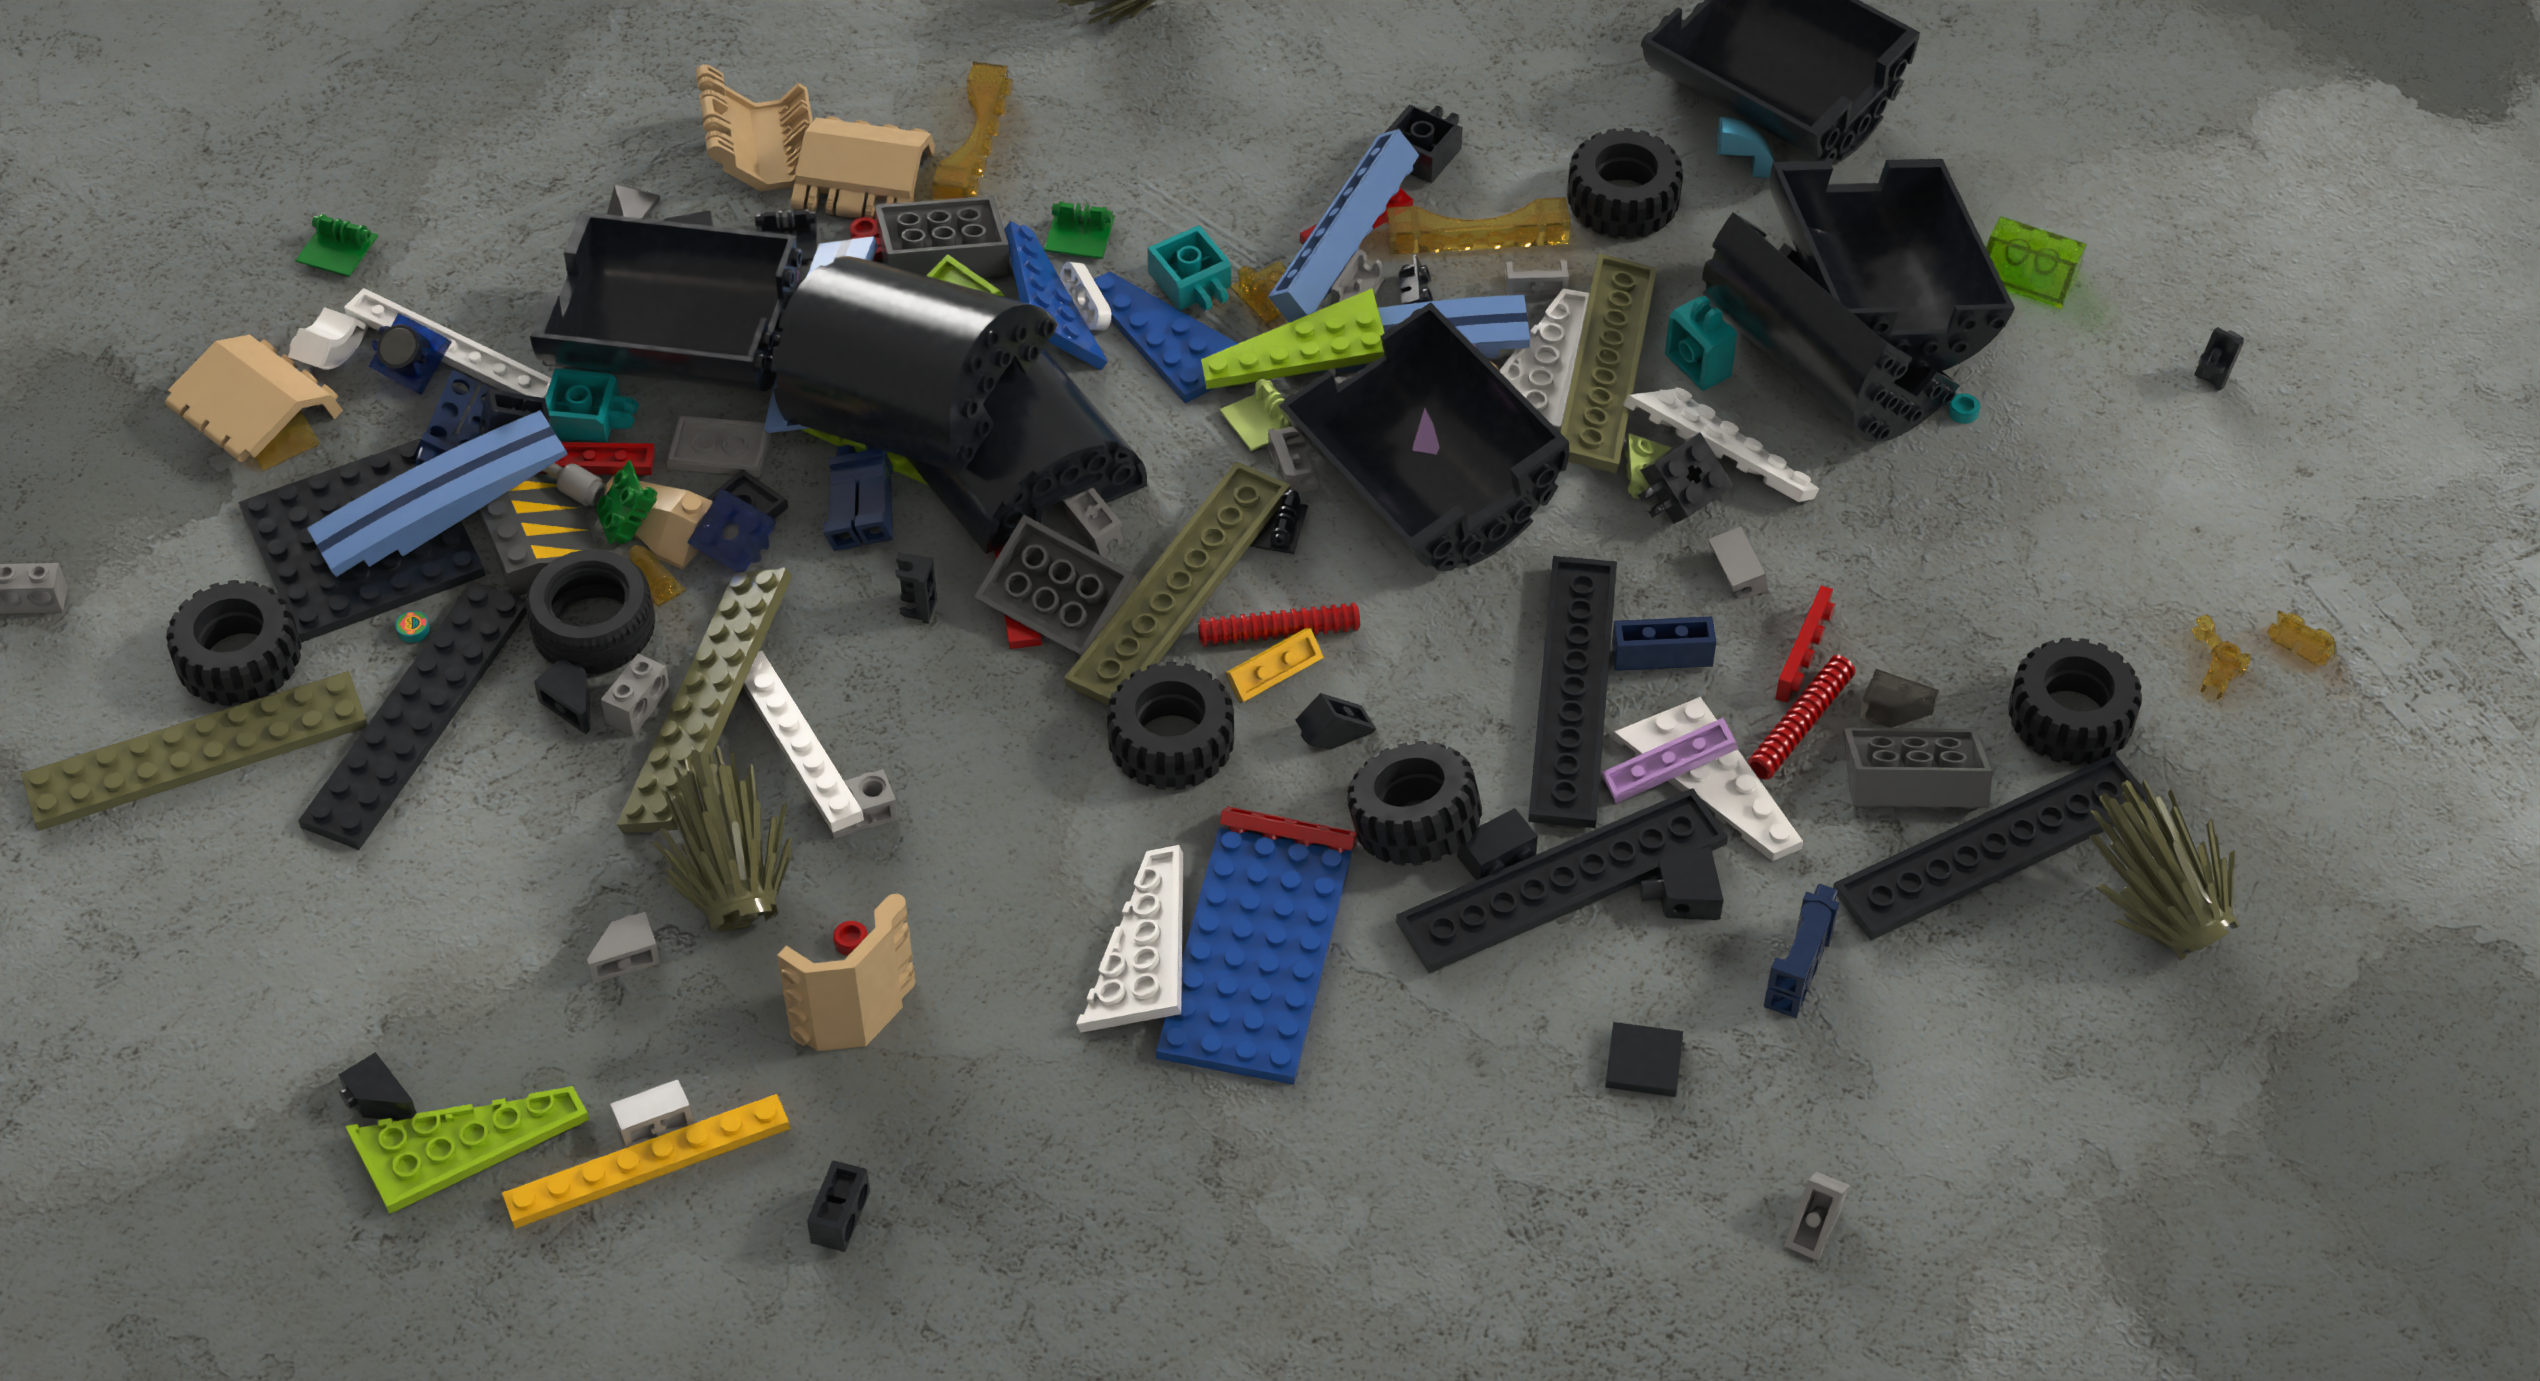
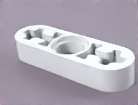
[1060,262,1111,330]

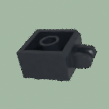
[1384,104,1463,184]
[1638,432,1734,524]

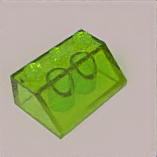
[1986,216,2087,309]

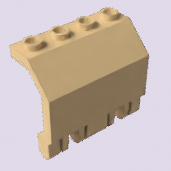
[696,64,813,192]
[791,116,935,219]
[777,894,916,1052]

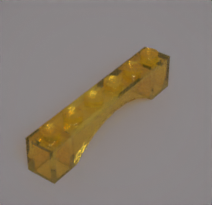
[932,61,1013,200]
[1386,197,1571,255]

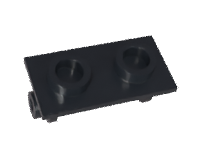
[1399,255,1433,305]

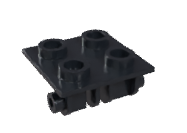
[755,209,817,261]
[1249,490,1308,554]

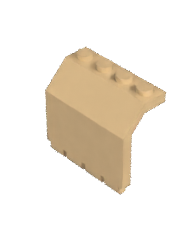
[165,335,343,462]

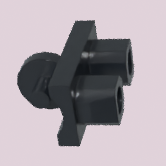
[2194,327,2244,390]

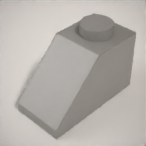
[587,912,660,984]
[1784,1172,1850,1260]

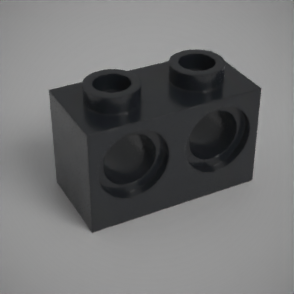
[807,1160,870,1252]

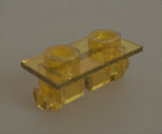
[629,545,686,607]
[2267,610,2337,666]

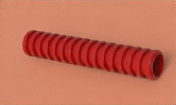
[1198,602,1360,647]
[1747,655,1856,780]

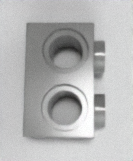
[0,563,68,614]
[601,654,670,736]
[829,769,898,839]

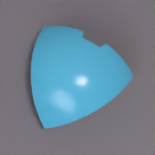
[1717,117,1775,178]

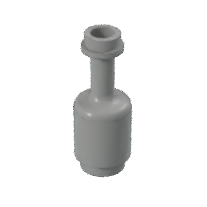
[542,463,607,507]

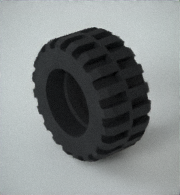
[1567,128,1683,239]
[166,580,302,706]
[2008,637,2142,765]
[1107,662,1234,790]
[1347,741,1482,866]

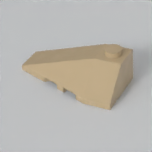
[606,476,717,570]

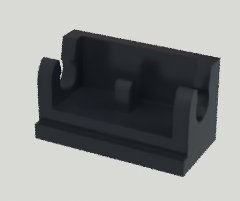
[895,552,937,624]

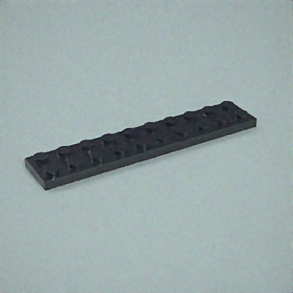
[1528,556,1617,828]
[298,581,527,850]
[1833,753,2151,940]
[1396,788,1728,973]

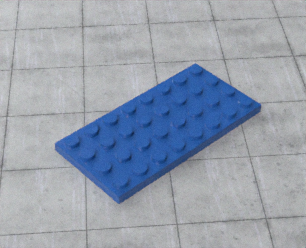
[1156,827,1352,1085]

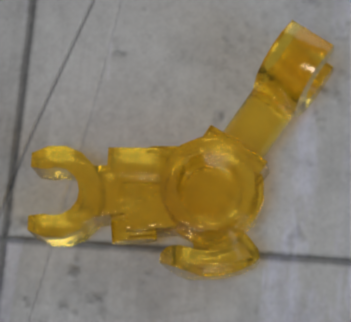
[2191,614,2251,700]

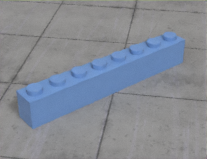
[1268,129,1419,323]

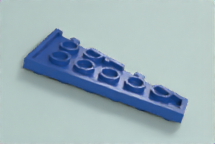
[1004,221,1108,370]
[1093,271,1239,403]

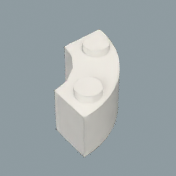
[288,307,369,370]

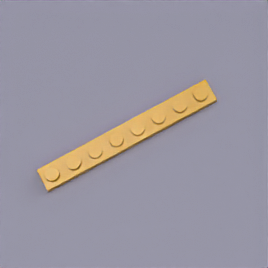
[502,1094,790,1229]

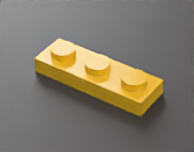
[1225,628,1324,702]

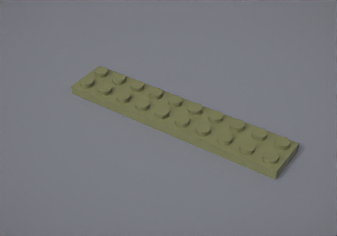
[1560,253,1657,474]
[1064,461,1291,706]
[617,568,792,833]
[21,671,368,831]

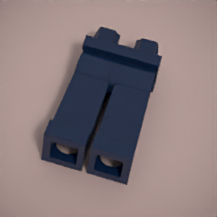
[414,369,496,467]
[823,444,893,551]
[1763,884,1839,1018]

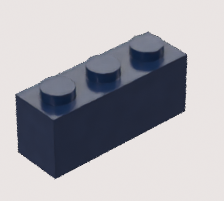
[1611,616,1716,671]

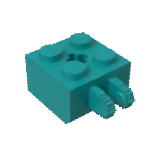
[1147,225,1231,311]
[1665,296,1738,392]
[545,368,639,443]

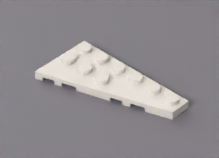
[1500,289,1589,432]
[1623,388,1819,502]
[1613,697,1803,861]
[1076,845,1183,1033]

